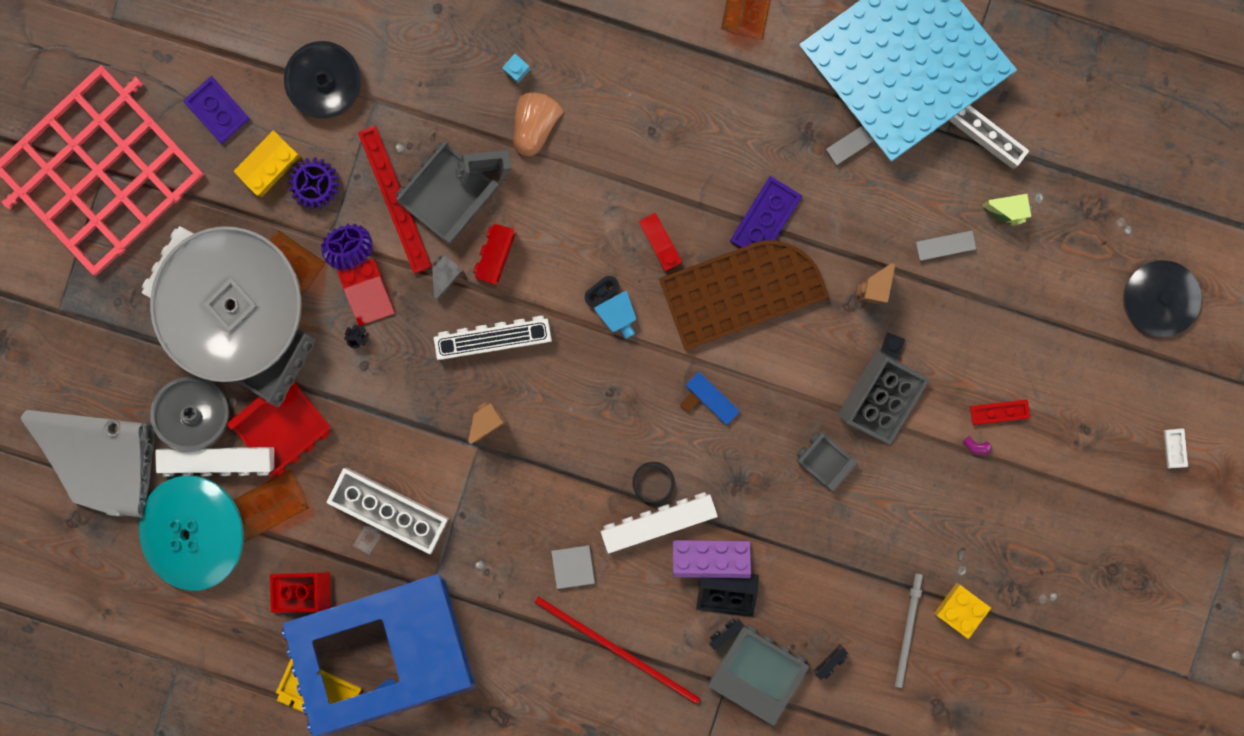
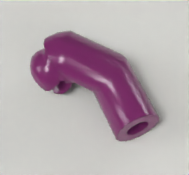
[962,436,992,455]

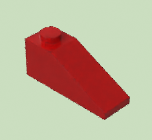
[638,213,682,272]

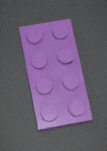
[673,540,751,578]

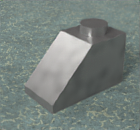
[432,255,464,300]

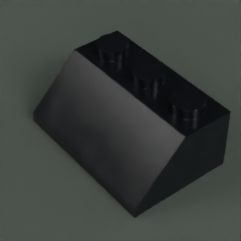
[696,574,759,617]

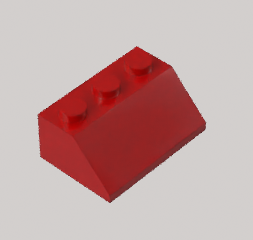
[473,223,517,286]

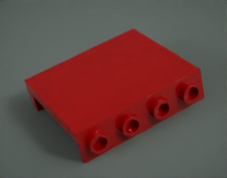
[227,382,332,477]

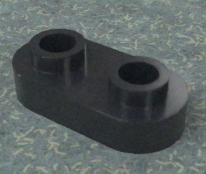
[585,276,619,307]

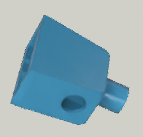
[594,291,637,339]

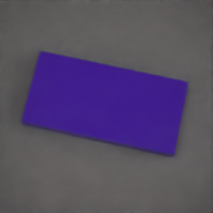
[730,176,802,248]

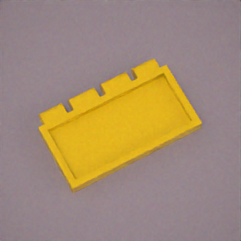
[276,659,362,713]

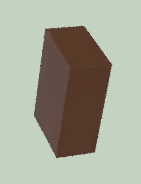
[680,392,700,413]

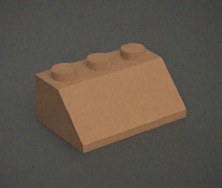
[856,263,895,305]
[468,402,507,444]

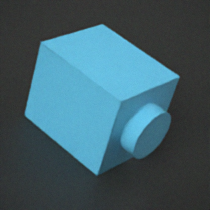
[502,54,530,84]

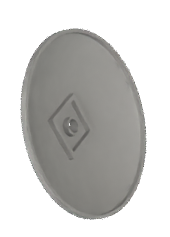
[150,227,302,382]

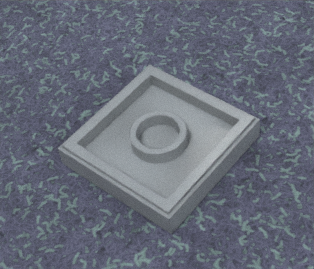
[551,545,595,589]

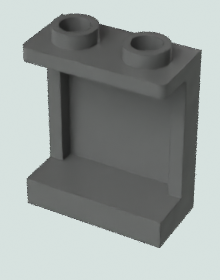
[456,150,512,185]
[796,432,858,491]

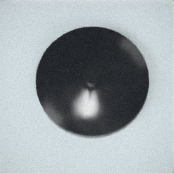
[284,41,361,119]
[1123,260,1202,337]

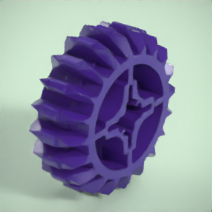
[288,157,340,210]
[321,224,373,271]

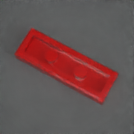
[970,399,1030,425]

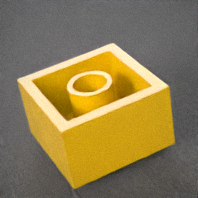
[934,583,991,639]

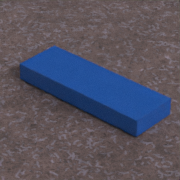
[686,372,740,425]

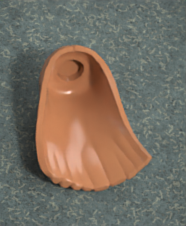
[513,92,564,157]

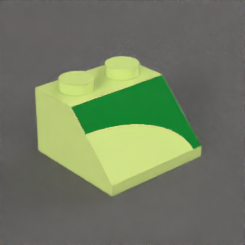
[982,194,1031,226]

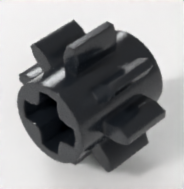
[344,325,369,348]

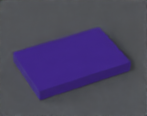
[183,76,250,144]

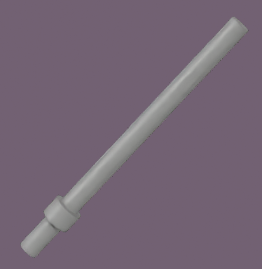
[895,573,923,688]

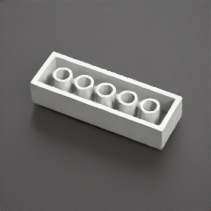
[326,467,449,554]

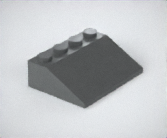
[837,349,930,445]

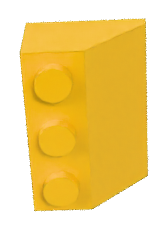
[234,130,301,198]

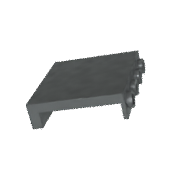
[396,141,499,246]
[236,329,316,407]

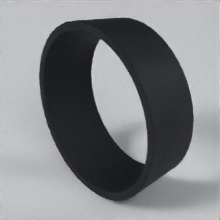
[633,462,675,504]

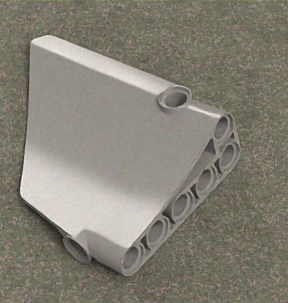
[21,410,155,518]

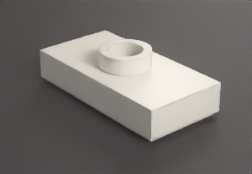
[1163,428,1188,469]

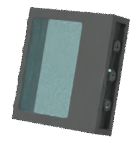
[707,624,810,726]

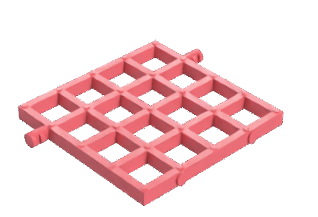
[0,65,205,276]

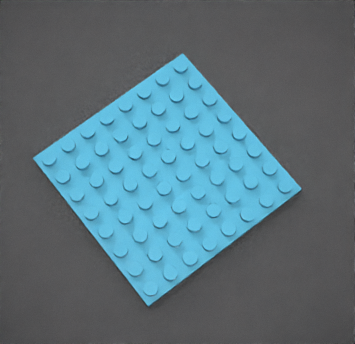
[799,0,1017,162]

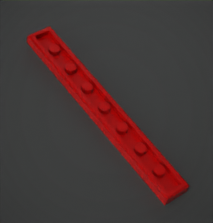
[358,125,432,275]

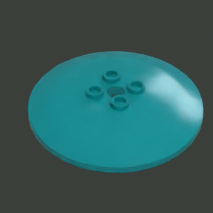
[139,475,244,591]

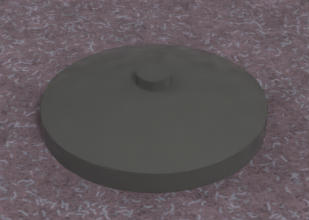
[150,377,229,452]

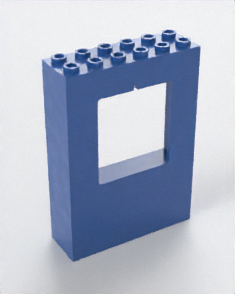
[282,574,476,736]

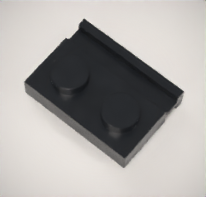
[813,644,848,680]

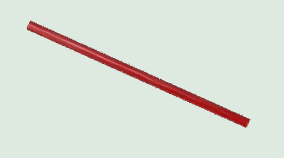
[534,596,700,705]

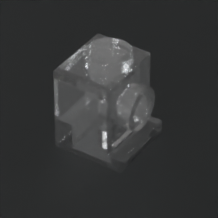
[353,525,383,555]

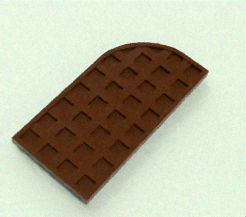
[658,240,829,350]

